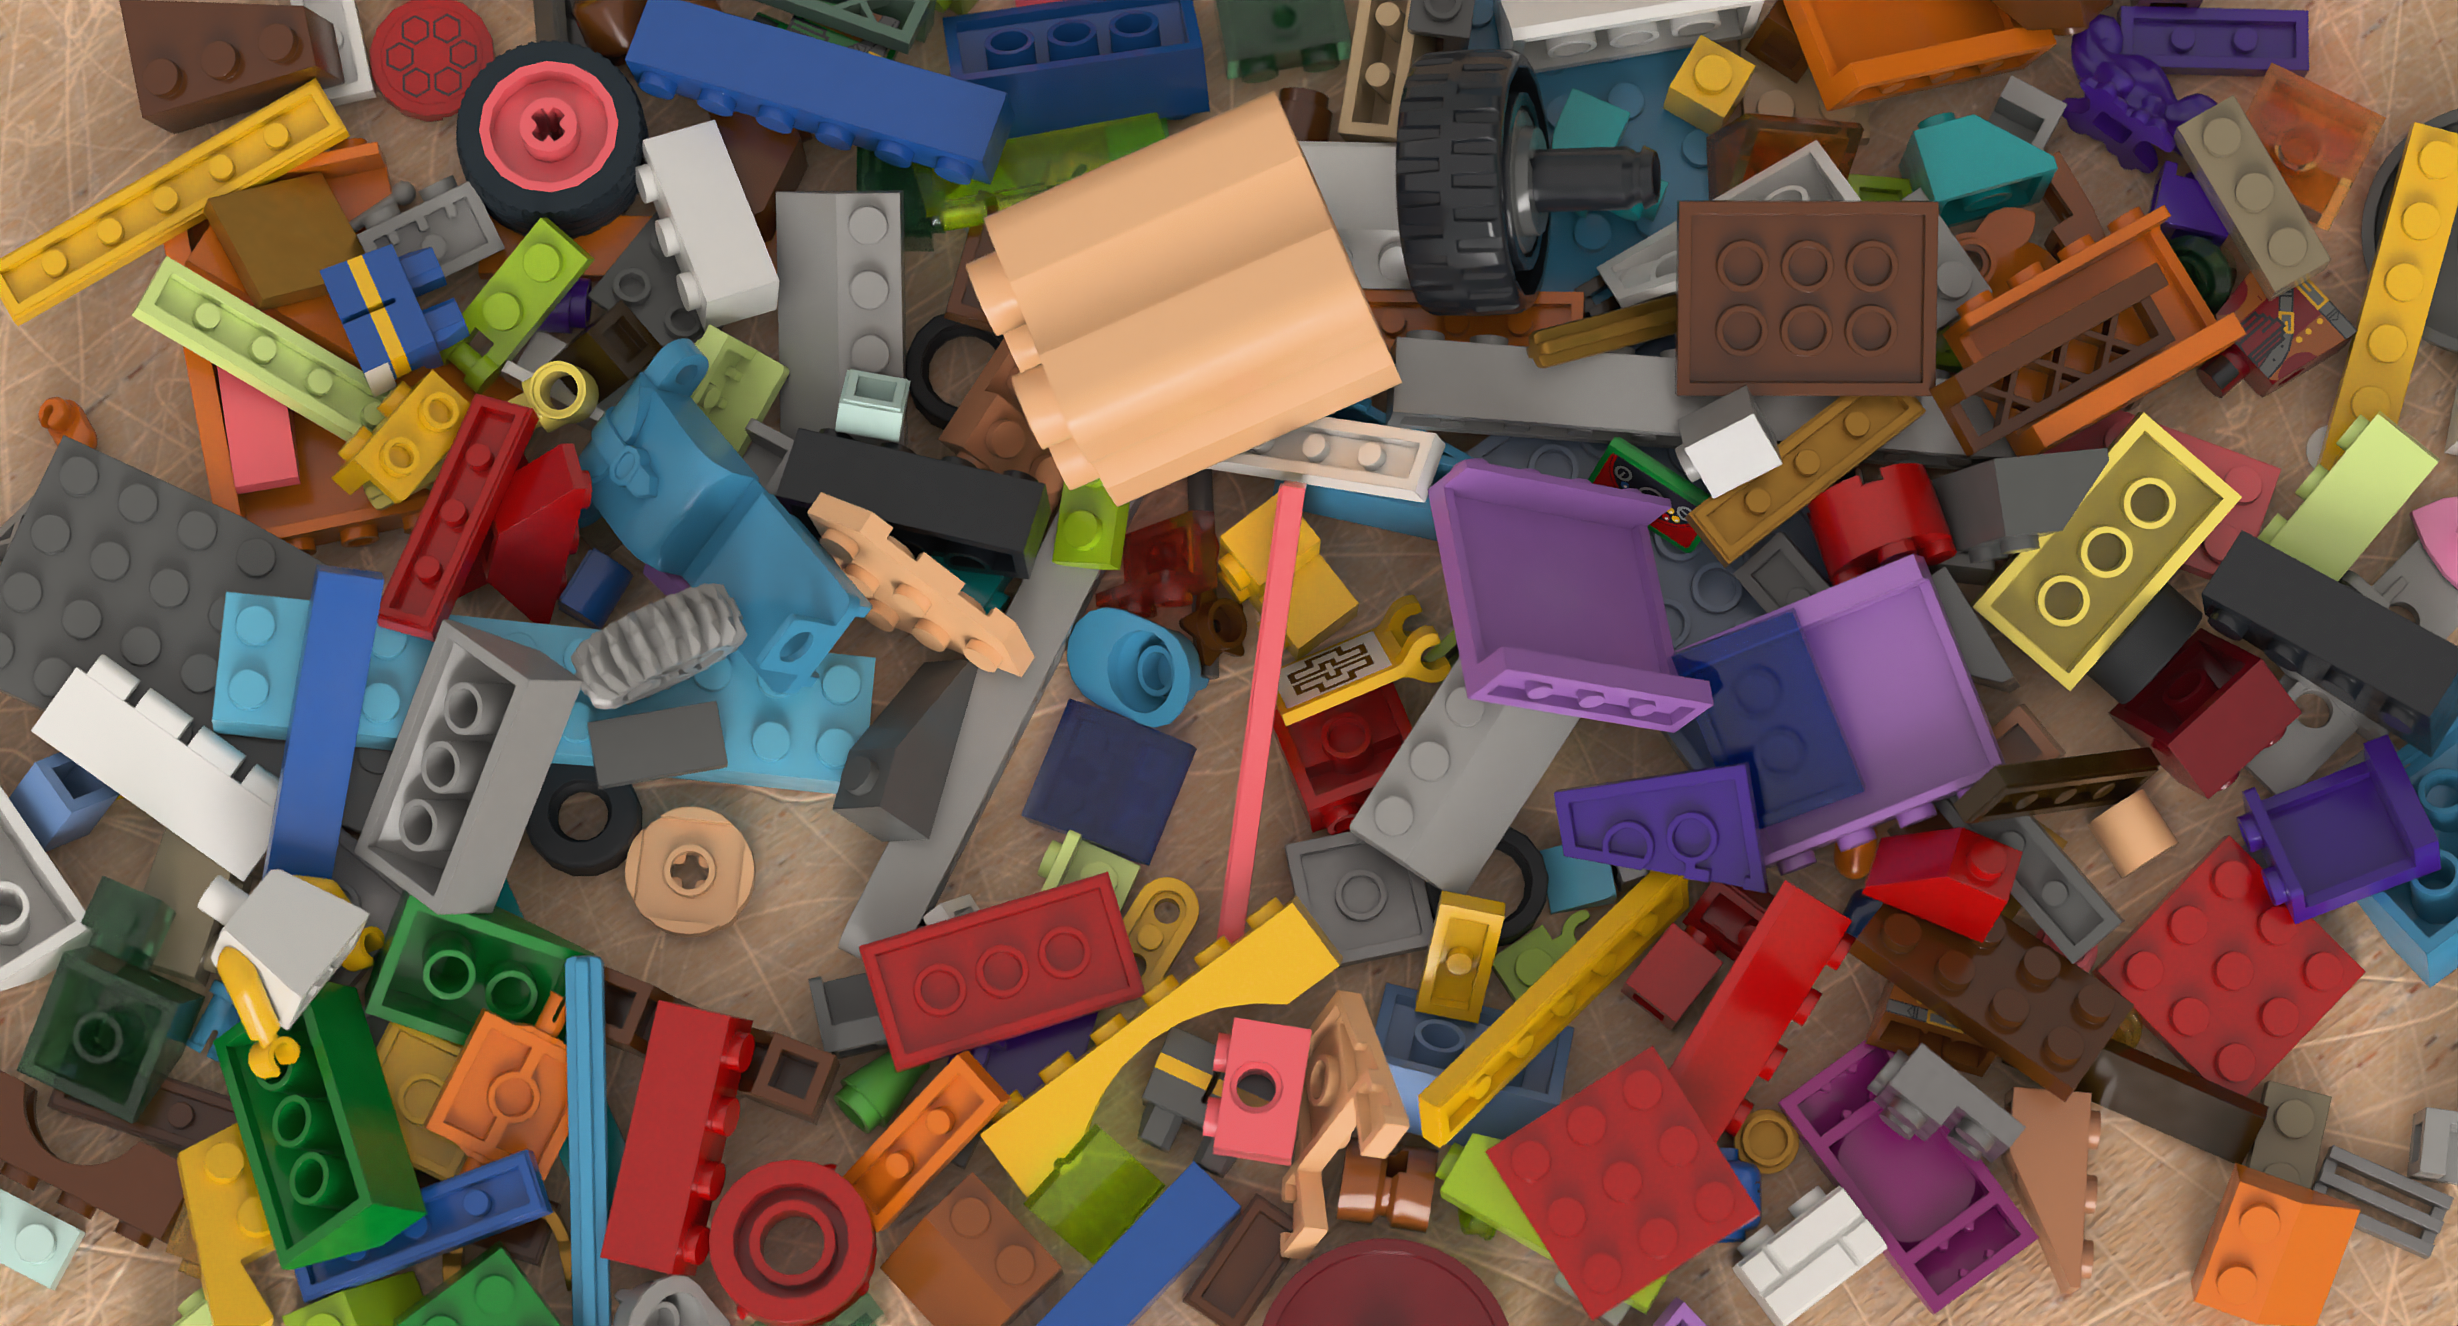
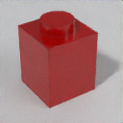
[1621,923,1724,1031]

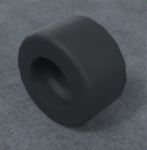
[525,763,642,876]

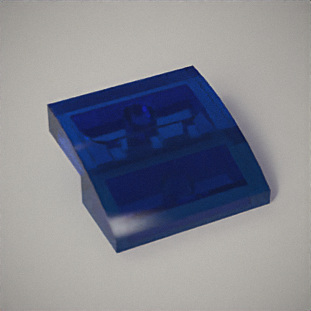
[1021,698,1197,866]

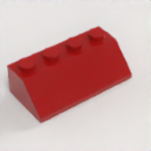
[1669,879,1856,1143]

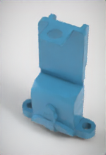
[578,338,872,695]

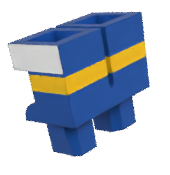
[320,244,470,397]

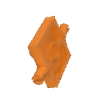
[423,991,568,1183]

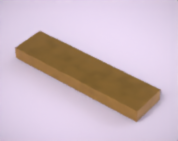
[1685,396,1926,568]

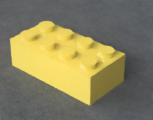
[1969,412,2242,691]

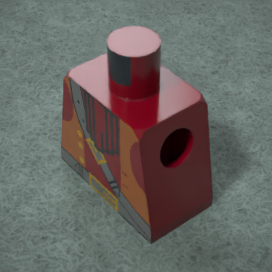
[2196,271,2358,398]

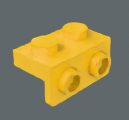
[331,369,470,504]

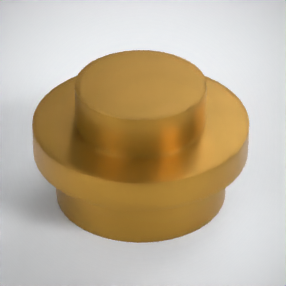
[1734,1109,1799,1175]

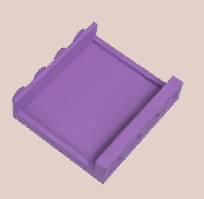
[1428,458,1714,733]
[1674,554,2006,876]

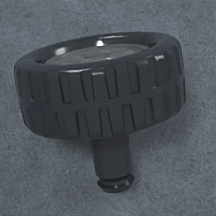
[1395,49,1661,316]

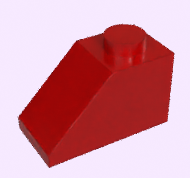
[1861,827,2023,943]

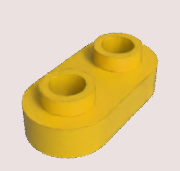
[1123,877,1199,992]

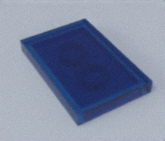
[1671,608,1866,830]

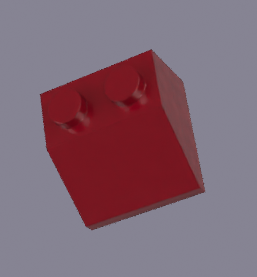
[2108,628,2302,799]

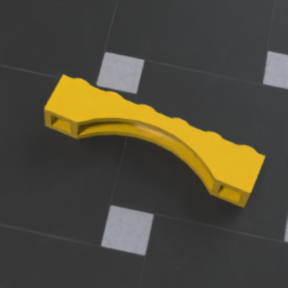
[980,895,1343,1197]

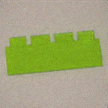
[911,112,1166,232]

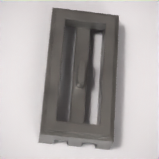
[2312,1145,2454,1259]

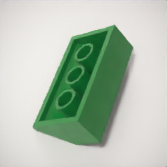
[213,981,427,1270]

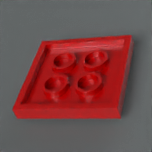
[2092,835,2366,1097]
[1485,1045,1761,1322]

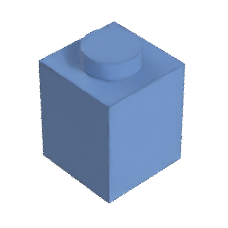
[9,752,119,852]

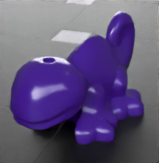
[2062,14,2218,174]

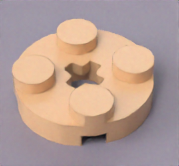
[625,807,756,938]

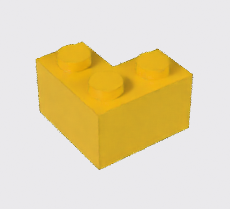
[1217,493,1359,660]

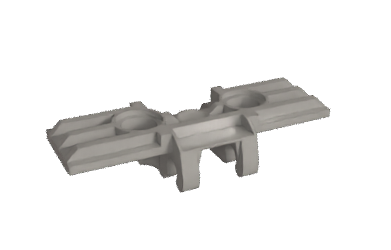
[2244,539,2458,796]

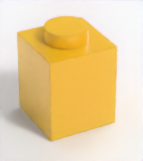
[1663,35,1756,139]

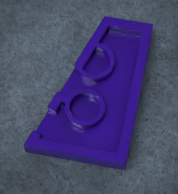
[1554,762,1769,893]

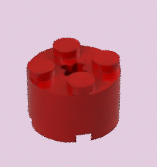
[1807,463,1957,586]

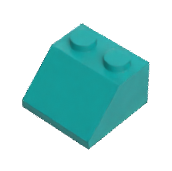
[1898,112,2058,228]

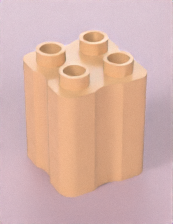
[966,90,1403,507]

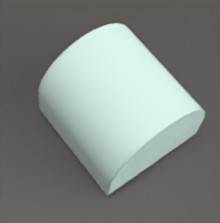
[835,369,911,442]

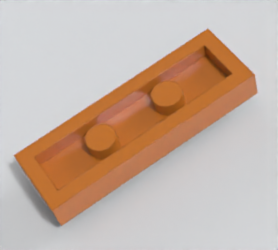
[842,1050,1011,1233]

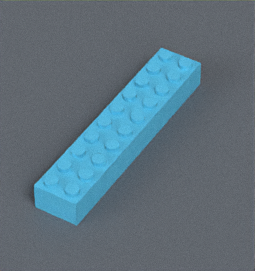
[212,592,876,794]

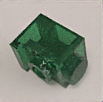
[81,876,176,972]

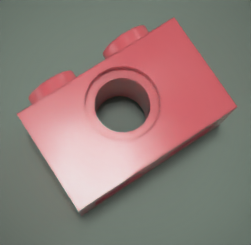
[1202,1017,1312,1166]

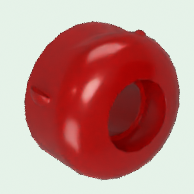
[709,1159,877,1326]

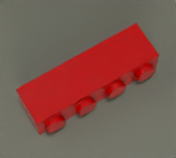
[600,1000,755,1276]

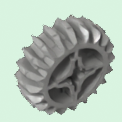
[571,583,747,710]

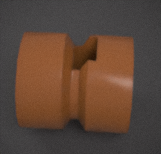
[1336,1137,1438,1233]

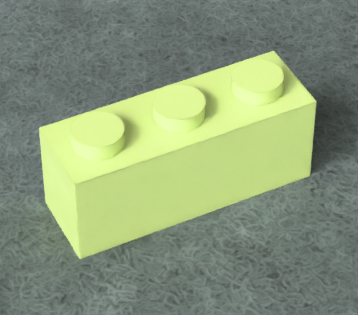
[2257,411,2440,581]

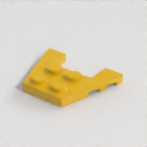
[177,1123,275,1326]

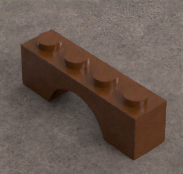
[604,966,840,1125]
[0,1070,188,1249]

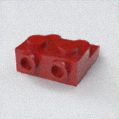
[1273,682,1413,835]

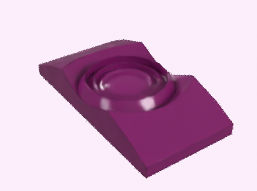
[1778,1039,2039,1315]

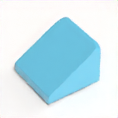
[1539,845,1617,914]

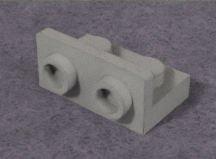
[356,175,505,277]

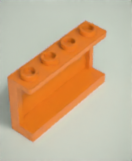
[1782,0,2057,112]
[1943,205,2247,457]

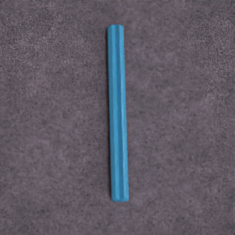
[565,955,612,1326]

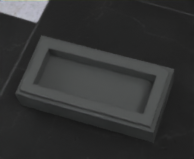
[587,701,728,790]

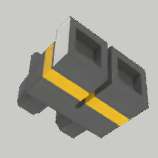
[1138,1026,1275,1178]

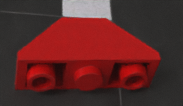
[479,443,592,625]

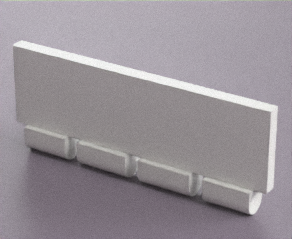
[31,654,279,882]

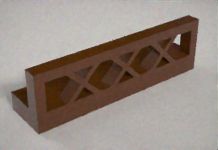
[1929,262,2175,458]

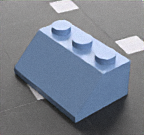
[1375,983,1574,1146]

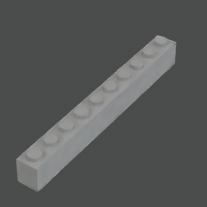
[1386,330,2017,470]

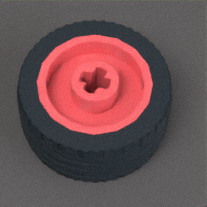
[456,40,649,239]

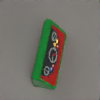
[1588,436,1710,554]

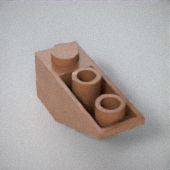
[2001,1087,2101,1294]

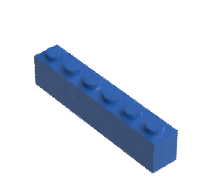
[625,0,1015,185]

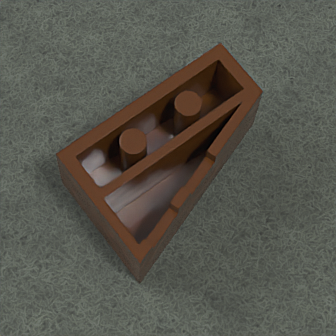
[119,0,345,134]

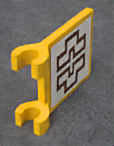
[1276,595,1452,726]

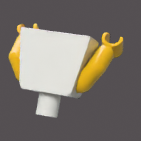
[197,869,385,1079]

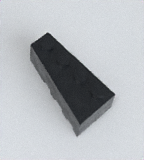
[776,428,1051,579]
[2202,530,2458,758]

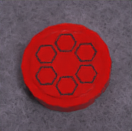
[370,0,496,122]

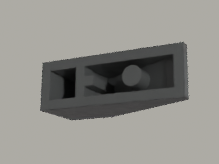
[832,659,978,842]

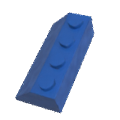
[942,0,1210,140]

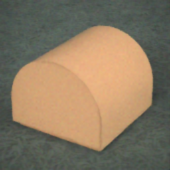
[2087,789,2179,879]

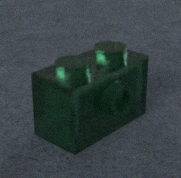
[1214,0,1351,83]

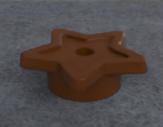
[1179,584,1247,666]

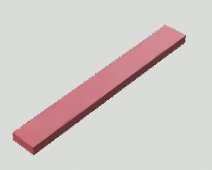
[1217,480,1307,944]

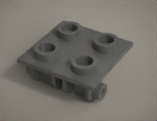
[587,211,724,347]

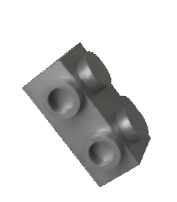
[1867,1043,2026,1163]

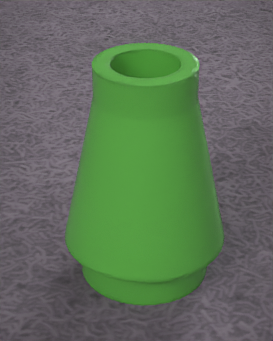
[833,1051,930,1134]

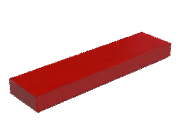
[377,393,539,642]

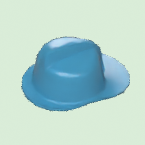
[1067,607,1209,728]

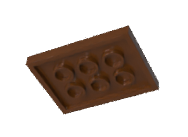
[1675,200,1939,396]

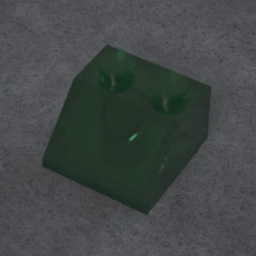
[16,945,205,1123]

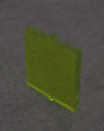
[1024,1123,1166,1265]

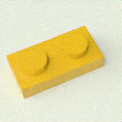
[1415,890,1505,1024]

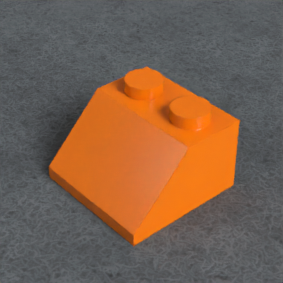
[2191,1163,2361,1326]

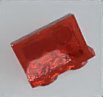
[1095,510,1219,619]

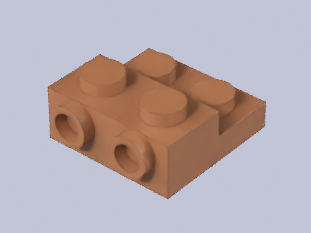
[938,338,1064,516]

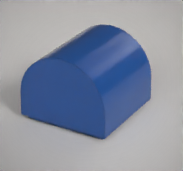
[557,548,634,630]

